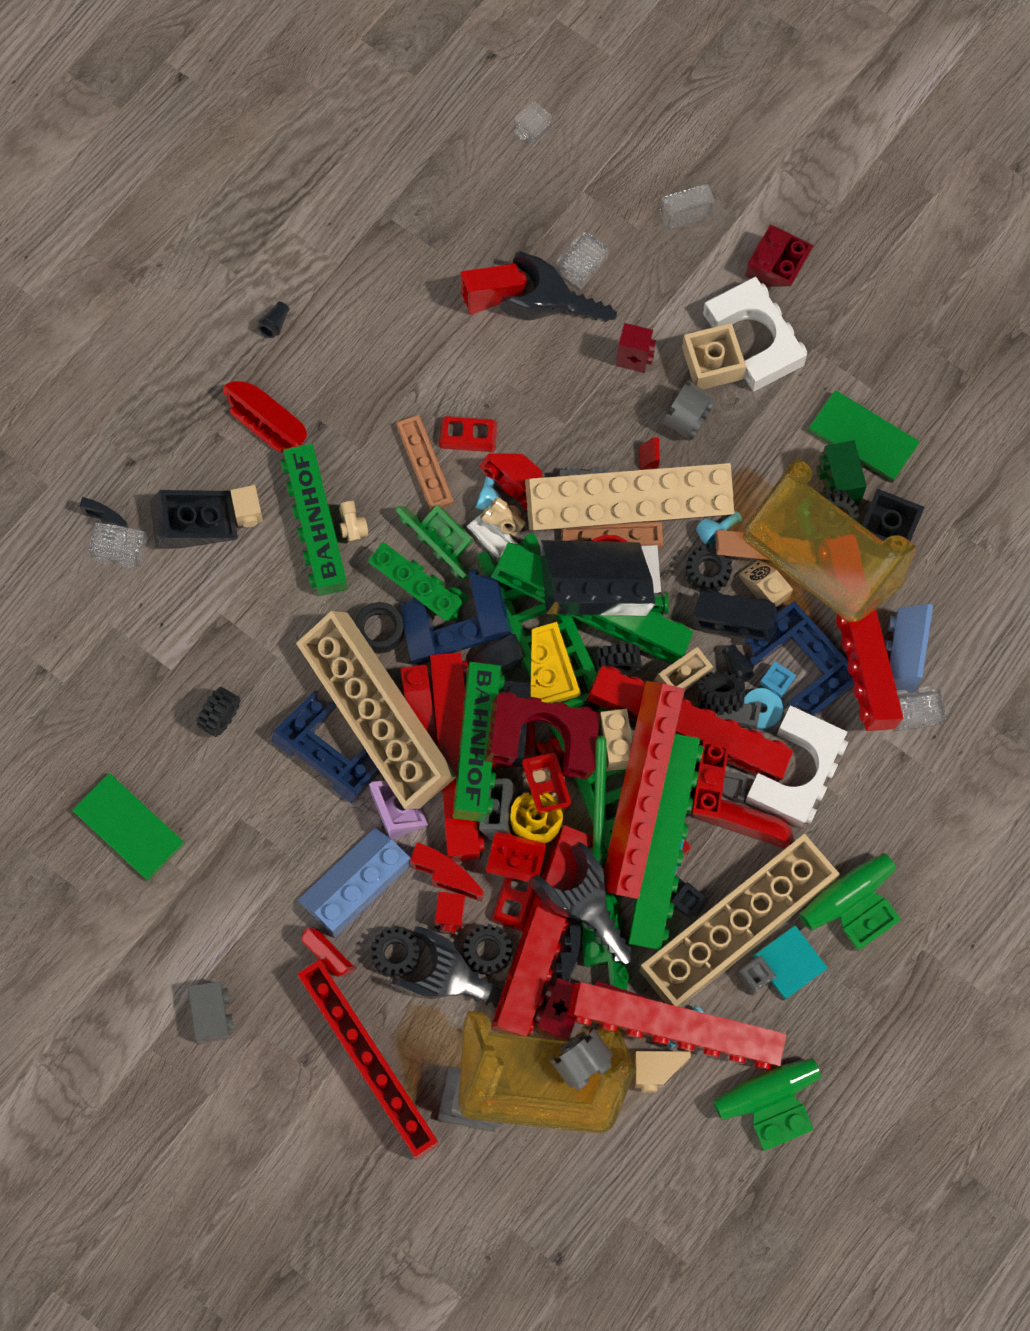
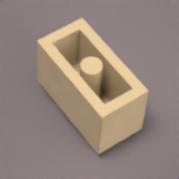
[599,709,632,771]

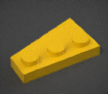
[531,622,580,703]

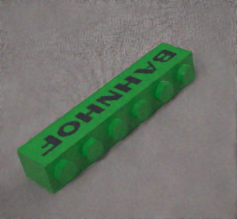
[280,443,348,597]
[453,662,505,822]

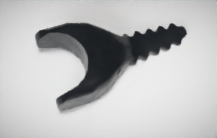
[499,251,617,322]
[529,842,631,964]
[390,926,504,1009]

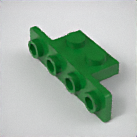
[395,505,474,579]
[368,542,462,622]
[580,891,629,990]

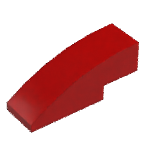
[410,842,484,902]

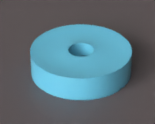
[744,688,783,731]

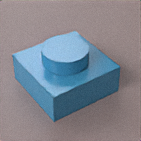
[760,661,797,698]

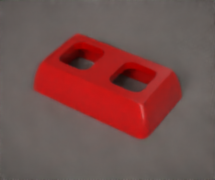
[439,416,498,452]
[522,753,571,814]
[491,876,536,931]
[301,926,357,977]

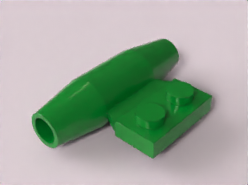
[799,853,901,951]
[713,1058,821,1151]

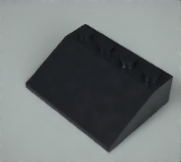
[540,540,655,616]

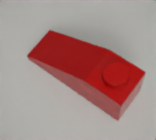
[401,665,438,747]

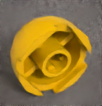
[510,792,563,843]

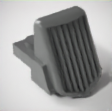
[438,1066,515,1132]

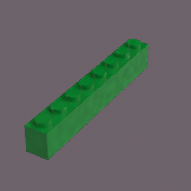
[491,541,694,665]
[627,734,703,950]

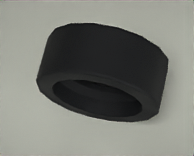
[355,602,404,654]

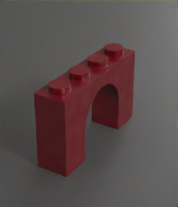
[485,692,600,780]

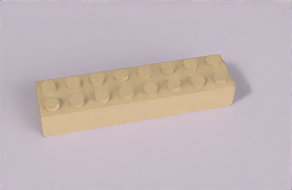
[525,463,734,531]
[296,611,457,809]
[639,833,839,1007]

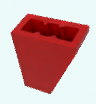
[460,264,527,315]

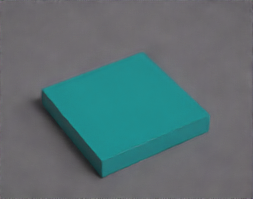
[752,925,828,1000]

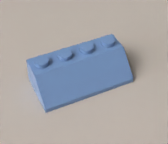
[298,828,410,938]

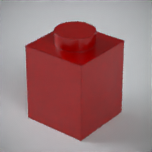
[435,891,466,934]

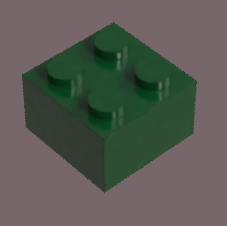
[816,440,867,511]

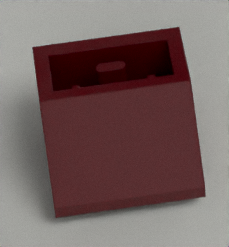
[745,224,814,287]

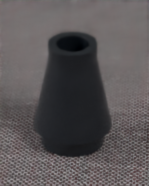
[258,301,290,338]
[722,644,755,682]

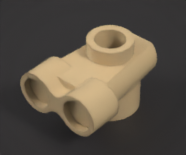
[480,497,525,536]
[339,501,368,543]

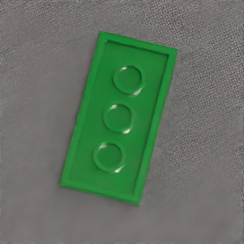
[808,390,920,483]
[72,773,185,882]

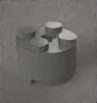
[662,380,717,440]
[549,1027,613,1090]

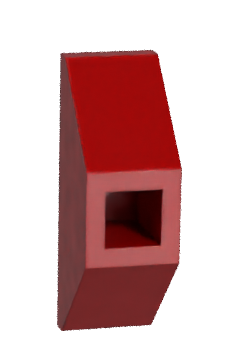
[478,453,543,511]
[690,739,729,819]

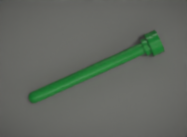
[590,736,608,865]

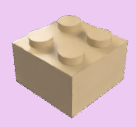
[682,323,746,389]

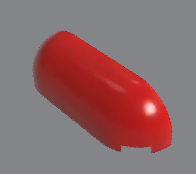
[223,381,307,453]
[693,799,795,849]

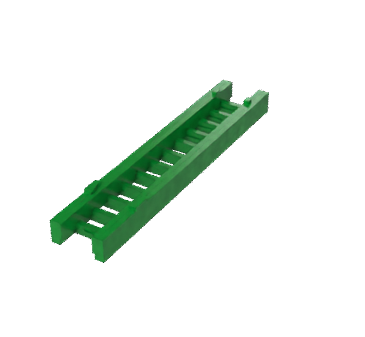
[477,532,626,853]

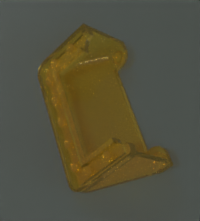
[743,458,916,622]
[459,1011,637,1133]

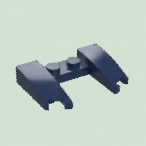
[401,569,513,665]
[745,601,854,716]
[271,690,380,804]

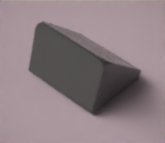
[737,955,777,996]

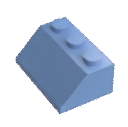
[885,604,933,693]

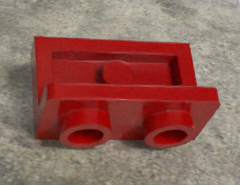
[486,832,547,882]

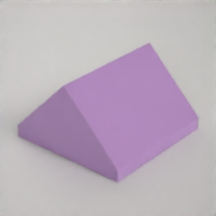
[369,780,428,840]

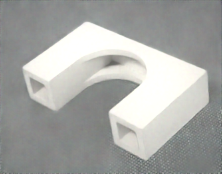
[703,277,807,392]
[745,706,848,829]

